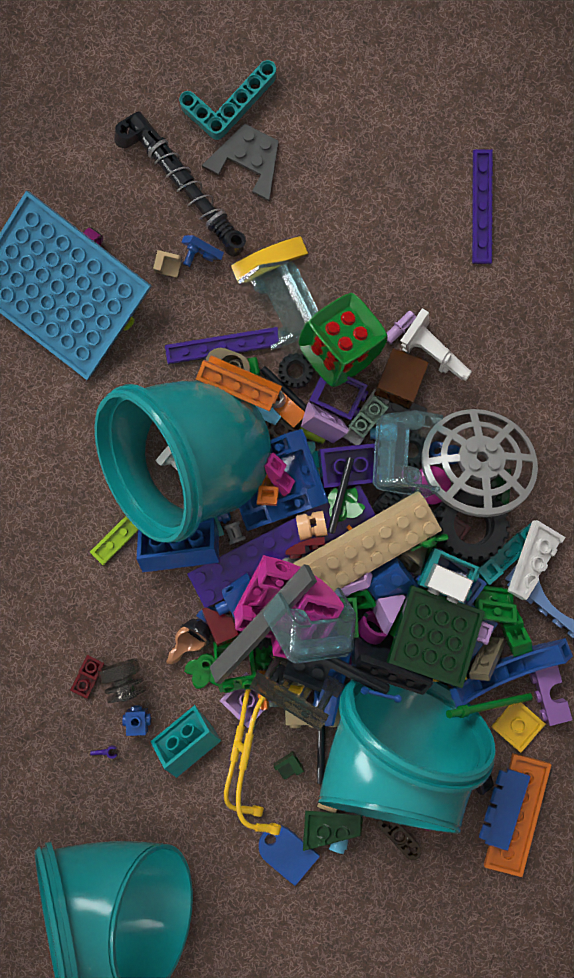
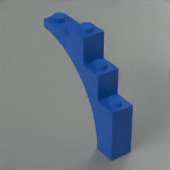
[449,638,573,708]

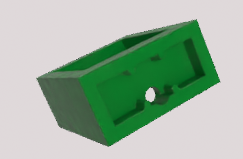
[213,641,259,693]

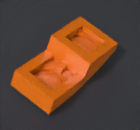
[273,393,305,428]
[257,474,279,506]

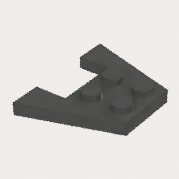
[202,124,278,201]

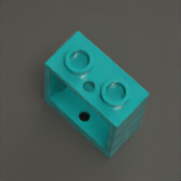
[417,548,480,604]

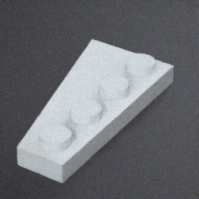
[508,520,566,600]

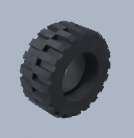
[434,489,510,563]

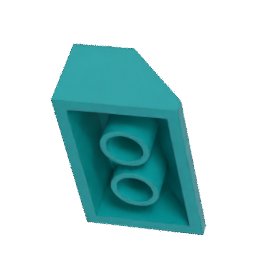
[150,705,221,778]

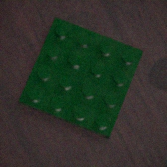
[387,586,485,688]

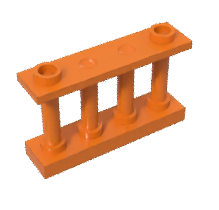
[196,355,282,411]

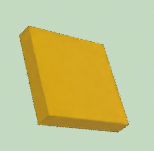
[491,703,546,753]

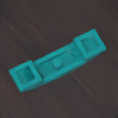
[478,522,532,585]

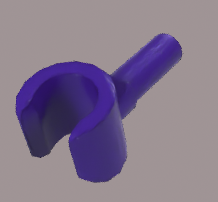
[90,745,117,759]

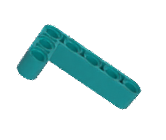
[179,60,276,140]

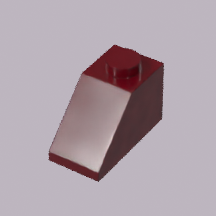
[202,607,240,648]

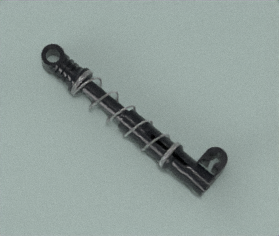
[114,111,246,256]

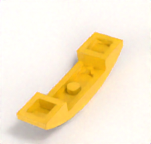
[231,236,308,283]

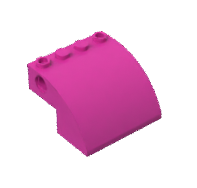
[233,555,344,659]

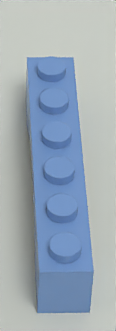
[505,564,574,639]

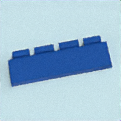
[479,768,531,851]

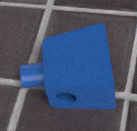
[215,573,251,619]

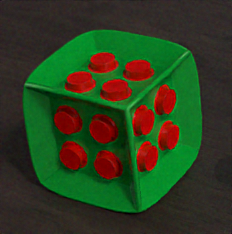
[299,293,388,387]

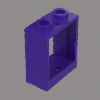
[309,376,369,421]

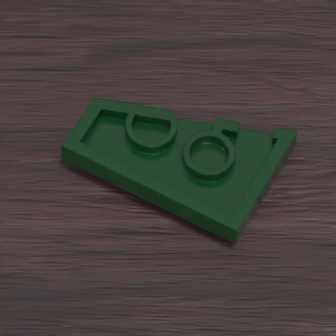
[303,810,363,851]

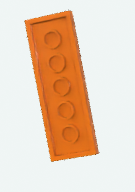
[484,753,551,877]

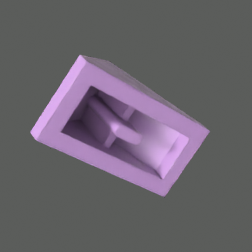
[373,594,406,635]

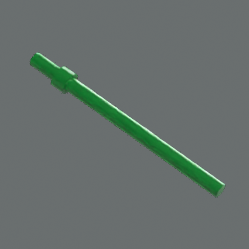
[446,693,533,719]

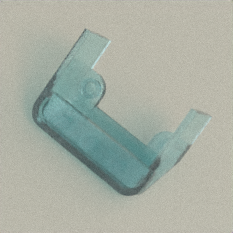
[238,260,319,350]
[373,410,443,498]
[263,588,356,663]

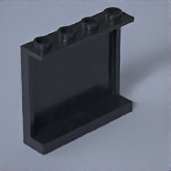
[351,608,433,695]

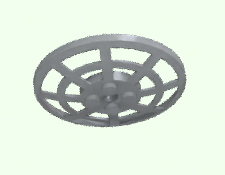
[421,409,538,517]

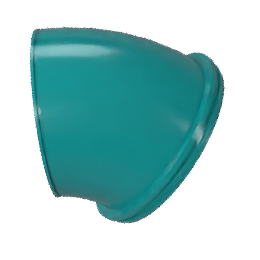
[95,381,271,543]
[318,679,496,833]
[34,841,193,978]

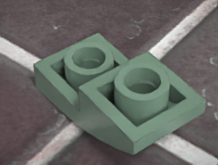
[349,395,389,438]

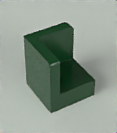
[274,751,304,779]

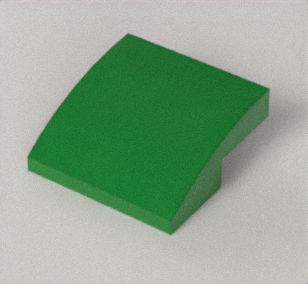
[474,586,517,624]

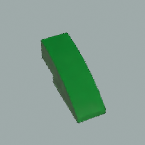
[499,610,533,657]

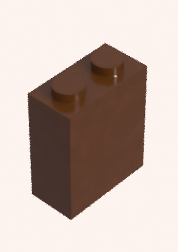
[374,348,429,409]

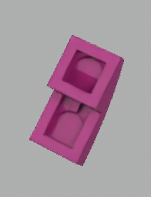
[264,452,295,496]

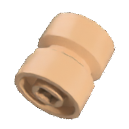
[296,511,328,541]

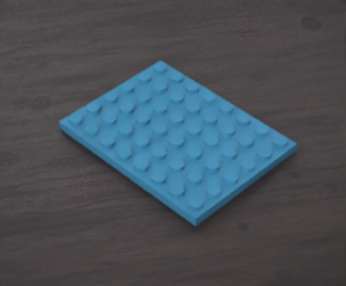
[0,191,152,380]

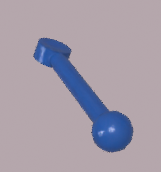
[360,686,402,703]

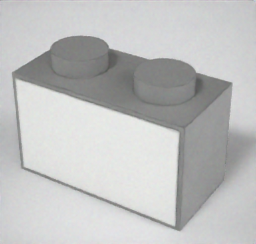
[424,563,473,604]

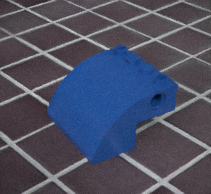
[239,429,328,531]

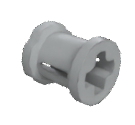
[223,521,246,545]

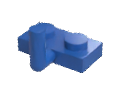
[181,235,224,267]

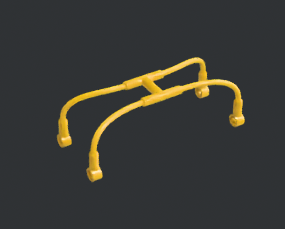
[224,675,310,835]

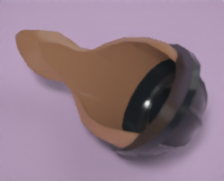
[166,619,211,664]

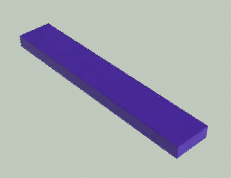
[472,149,493,264]
[165,327,280,365]

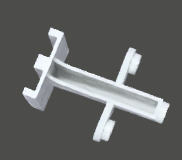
[401,308,472,381]

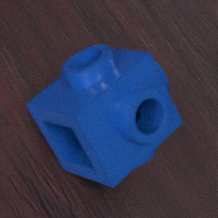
[122,705,151,736]

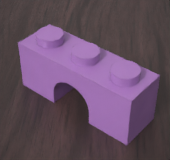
[529,665,572,726]

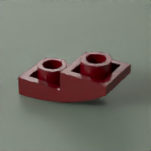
[285,537,325,559]
[70,655,105,699]

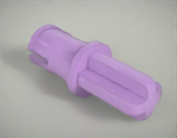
[387,311,416,345]

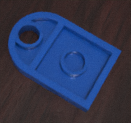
[259,825,320,886]

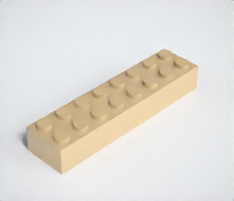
[293,491,442,592]

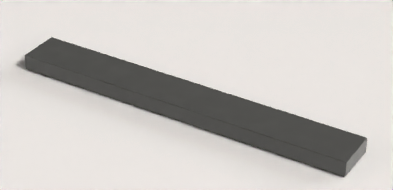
[210,564,317,684]

